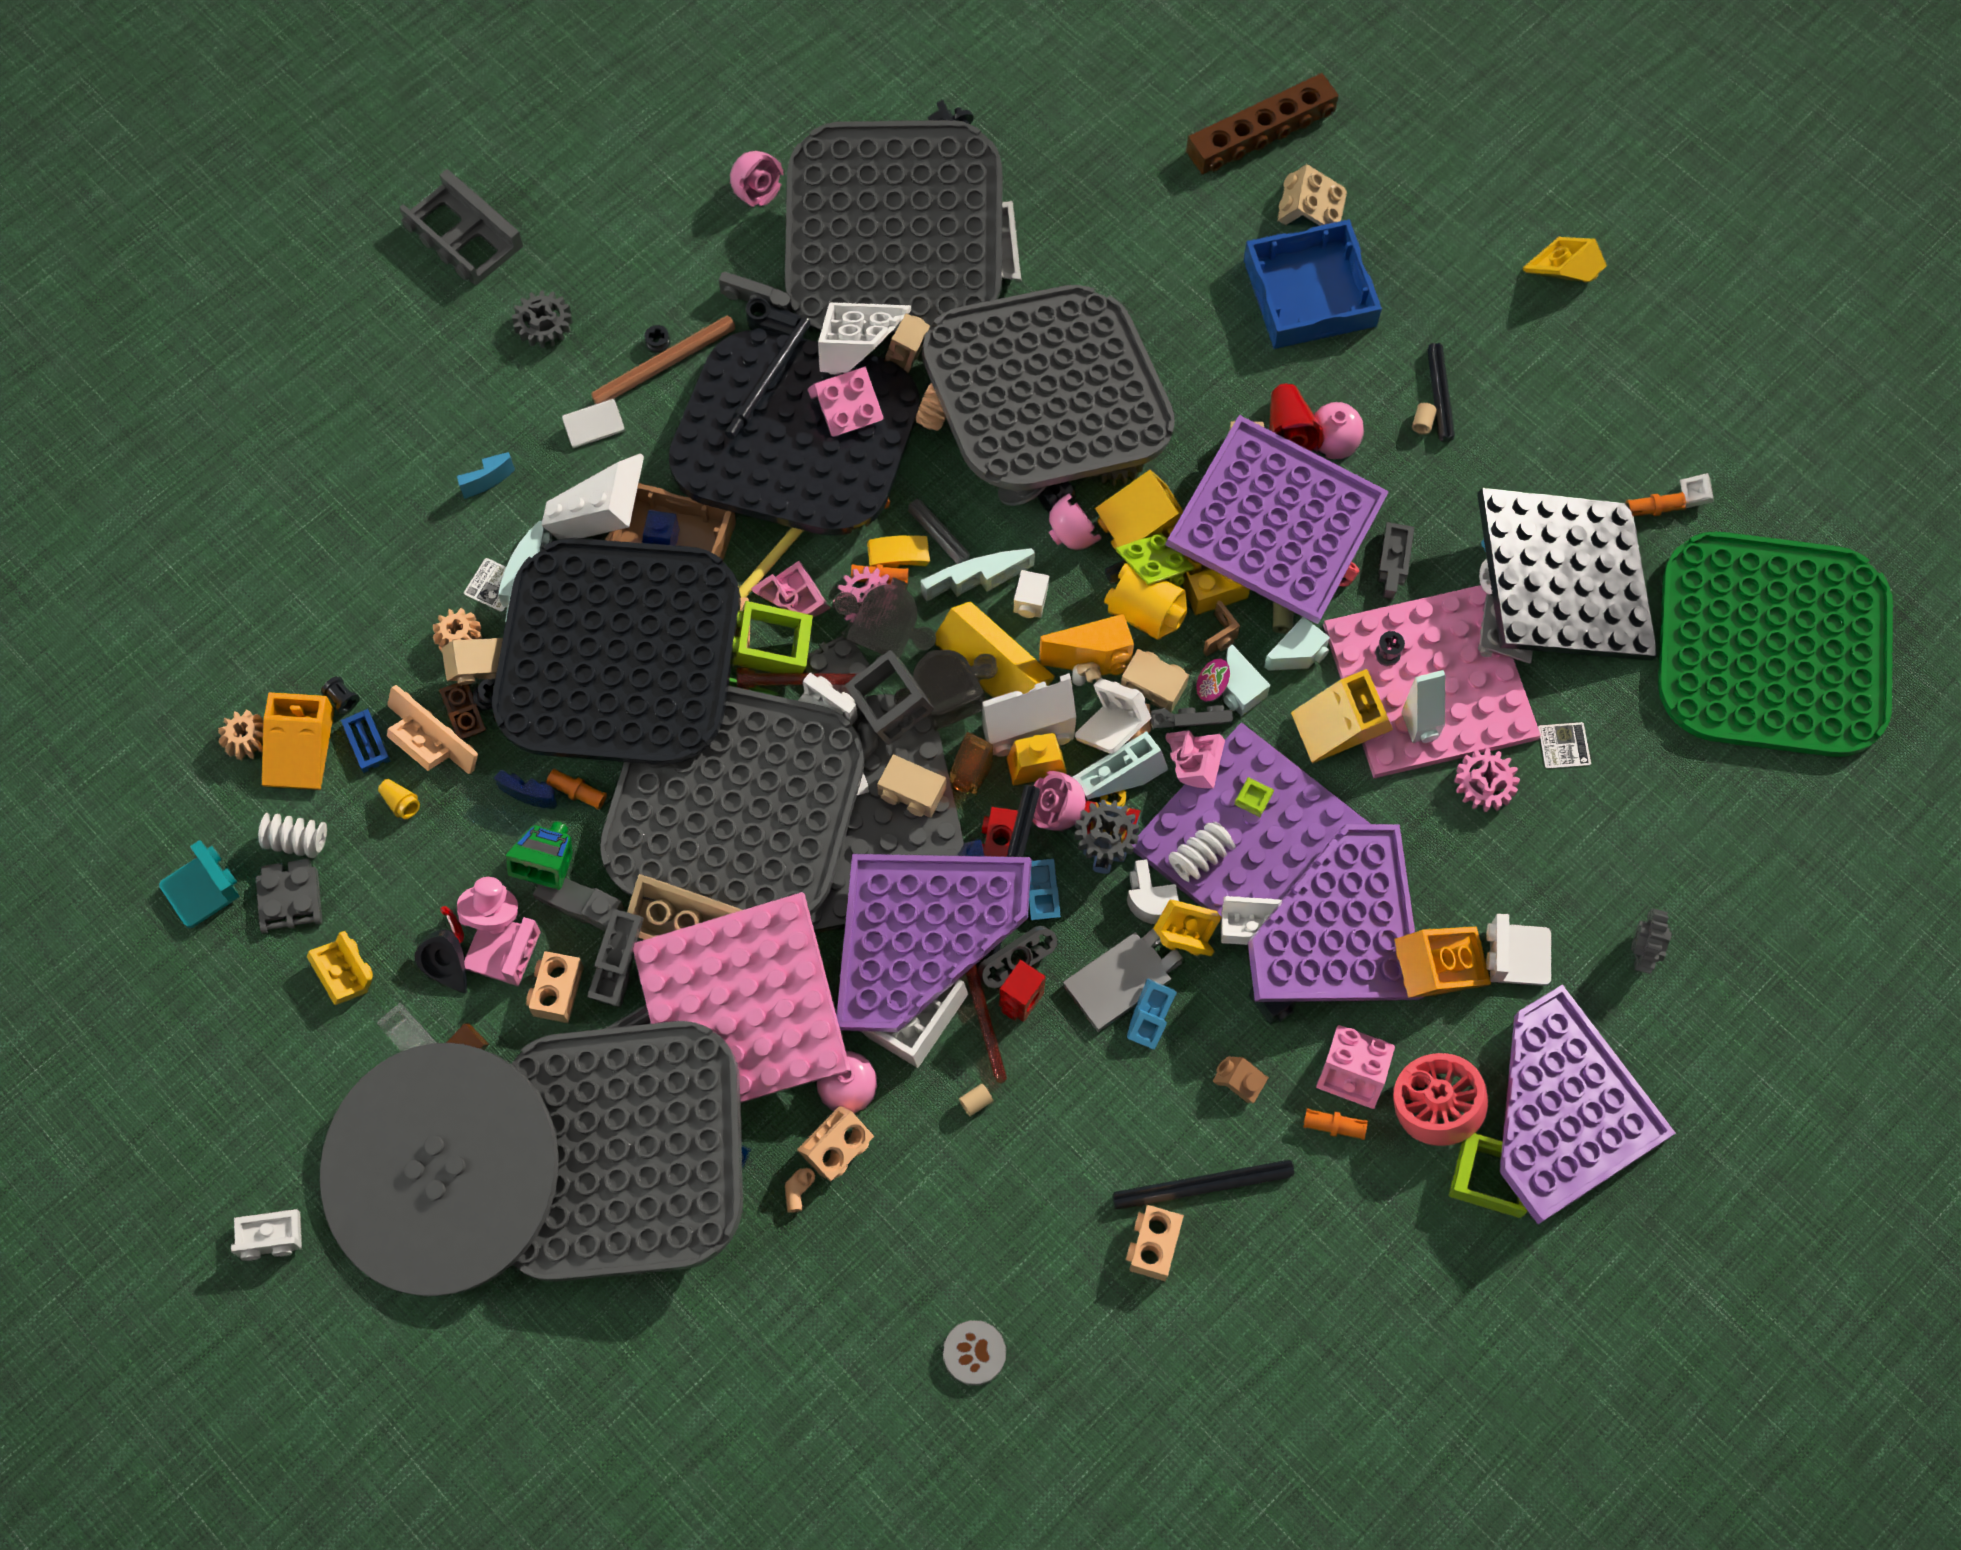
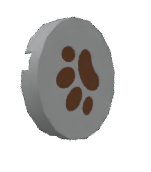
[943,1320,1006,1386]

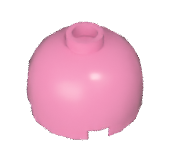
[730,151,783,207]
[1311,402,1364,459]
[1049,493,1102,550]
[1032,771,1086,831]
[817,1051,877,1113]

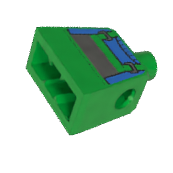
[506,822,573,890]

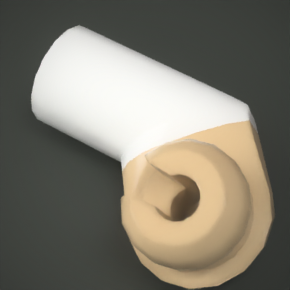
[1072,662,1101,686]

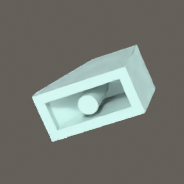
[1264,617,1330,671]
[1223,645,1270,717]

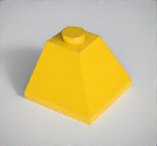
[1523,237,1607,282]

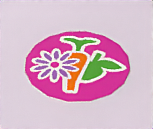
[1196,658,1230,702]

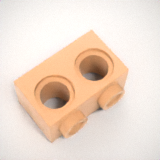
[526,951,584,1023]
[797,1106,874,1181]
[1126,1205,1184,1281]

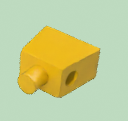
[1007,733,1067,786]

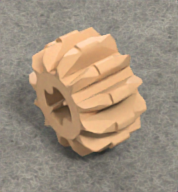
[916,383,946,431]
[432,608,482,652]
[218,710,263,761]

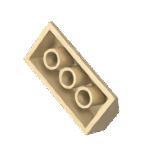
[627,874,742,940]

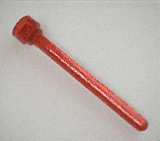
[737,668,858,690]
[966,964,1007,1083]

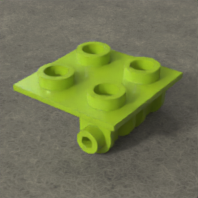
[1115,532,1194,586]

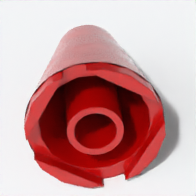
[1269,384,1324,451]

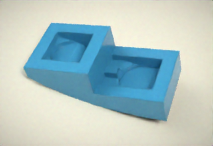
[457,452,515,499]
[1029,859,1061,920]
[1127,978,1177,1050]

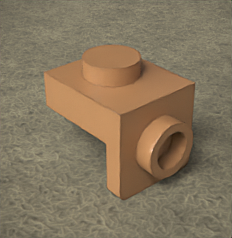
[1213,1057,1268,1103]

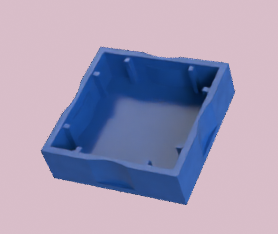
[1243,219,1382,349]

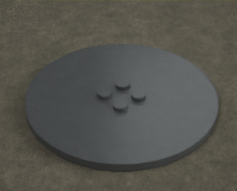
[320,1043,558,1296]

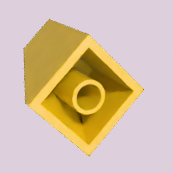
[1095,470,1183,555]

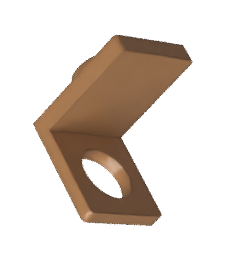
[1203,600,1240,657]

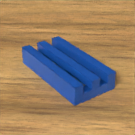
[341,709,391,773]

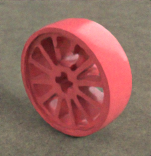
[1393,1053,1488,1146]

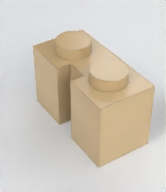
[884,313,930,374]
[442,638,503,685]
[1121,649,1189,713]
[877,754,946,818]

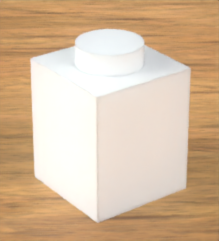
[1014,570,1049,618]

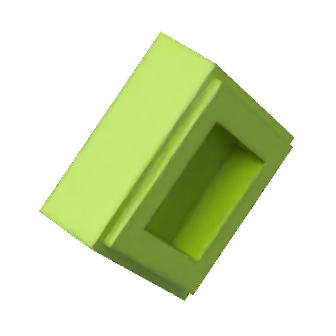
[1234,777,1274,818]

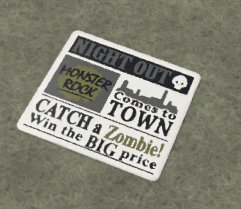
[1538,722,1591,768]

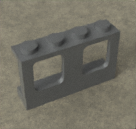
[399,169,523,286]

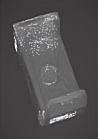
[377,1003,437,1052]

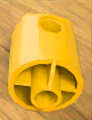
[1104,563,1187,640]

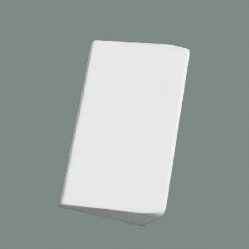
[562,399,625,448]

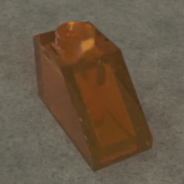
[950,732,993,795]

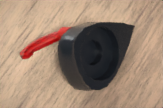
[414,906,467,993]

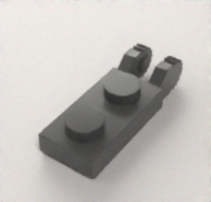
[719,272,792,313]

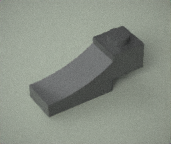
[533,878,625,932]
[587,908,644,1008]

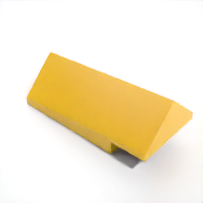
[932,601,1055,698]

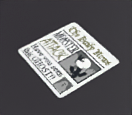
[464,558,506,611]

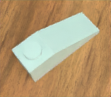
[1401,670,1445,743]
[1073,731,1168,799]

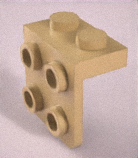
[1278,164,1346,226]

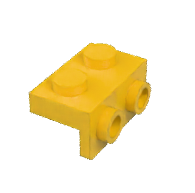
[1153,899,1222,956]
[307,931,373,1005]

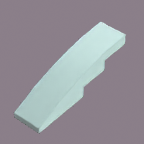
[921,548,1035,601]

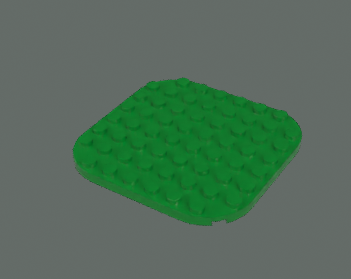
[1658,531,1893,757]

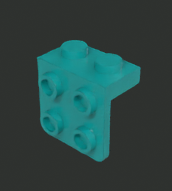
[159,840,240,928]

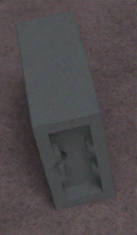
[845,650,934,745]

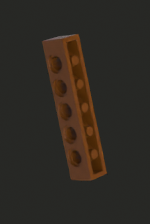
[1186,73,1339,175]

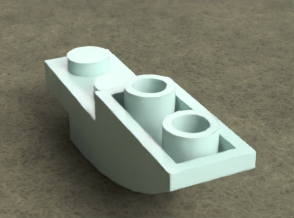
[498,521,552,623]

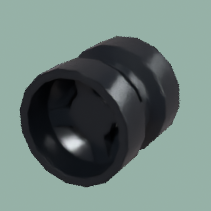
[1038,481,1076,514]

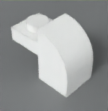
[1127,860,1179,924]

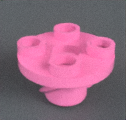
[457,877,518,934]

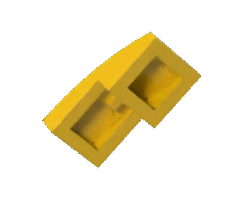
[867,536,930,568]

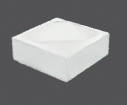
[1680,473,1714,508]

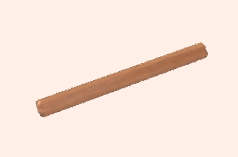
[591,316,735,404]

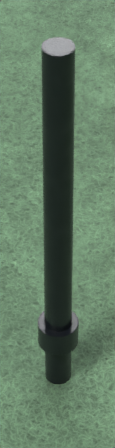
[725,318,811,439]

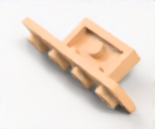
[387,685,478,774]

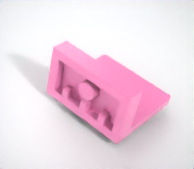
[807,367,884,437]
[464,917,540,986]
[1316,1025,1395,1109]

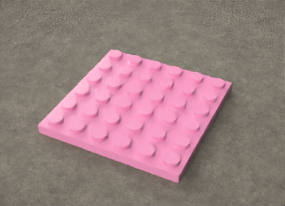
[1323,585,1541,778]
[633,892,851,1103]

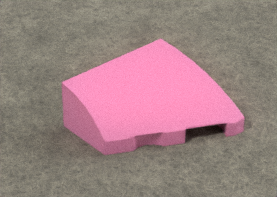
[751,561,830,617]
[1165,731,1225,788]

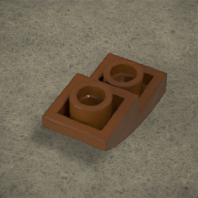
[439,682,486,740]

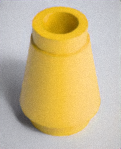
[378,779,420,819]

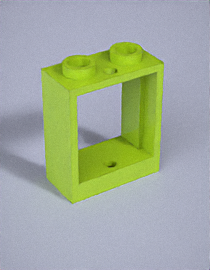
[732,601,813,678]
[1448,1133,1527,1218]

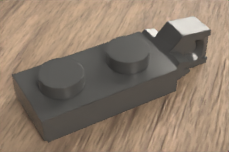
[1378,522,1414,600]
[1150,705,1233,729]

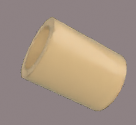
[1412,403,1437,434]
[959,1084,993,1116]

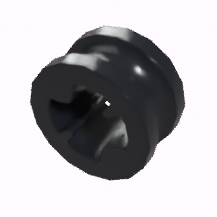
[644,325,670,353]

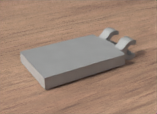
[1063,929,1183,1032]

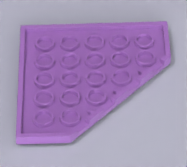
[1248,824,1424,1002]
[836,854,1032,1032]
[1500,985,1676,1225]

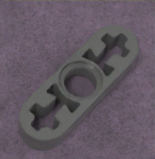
[978,926,1057,988]

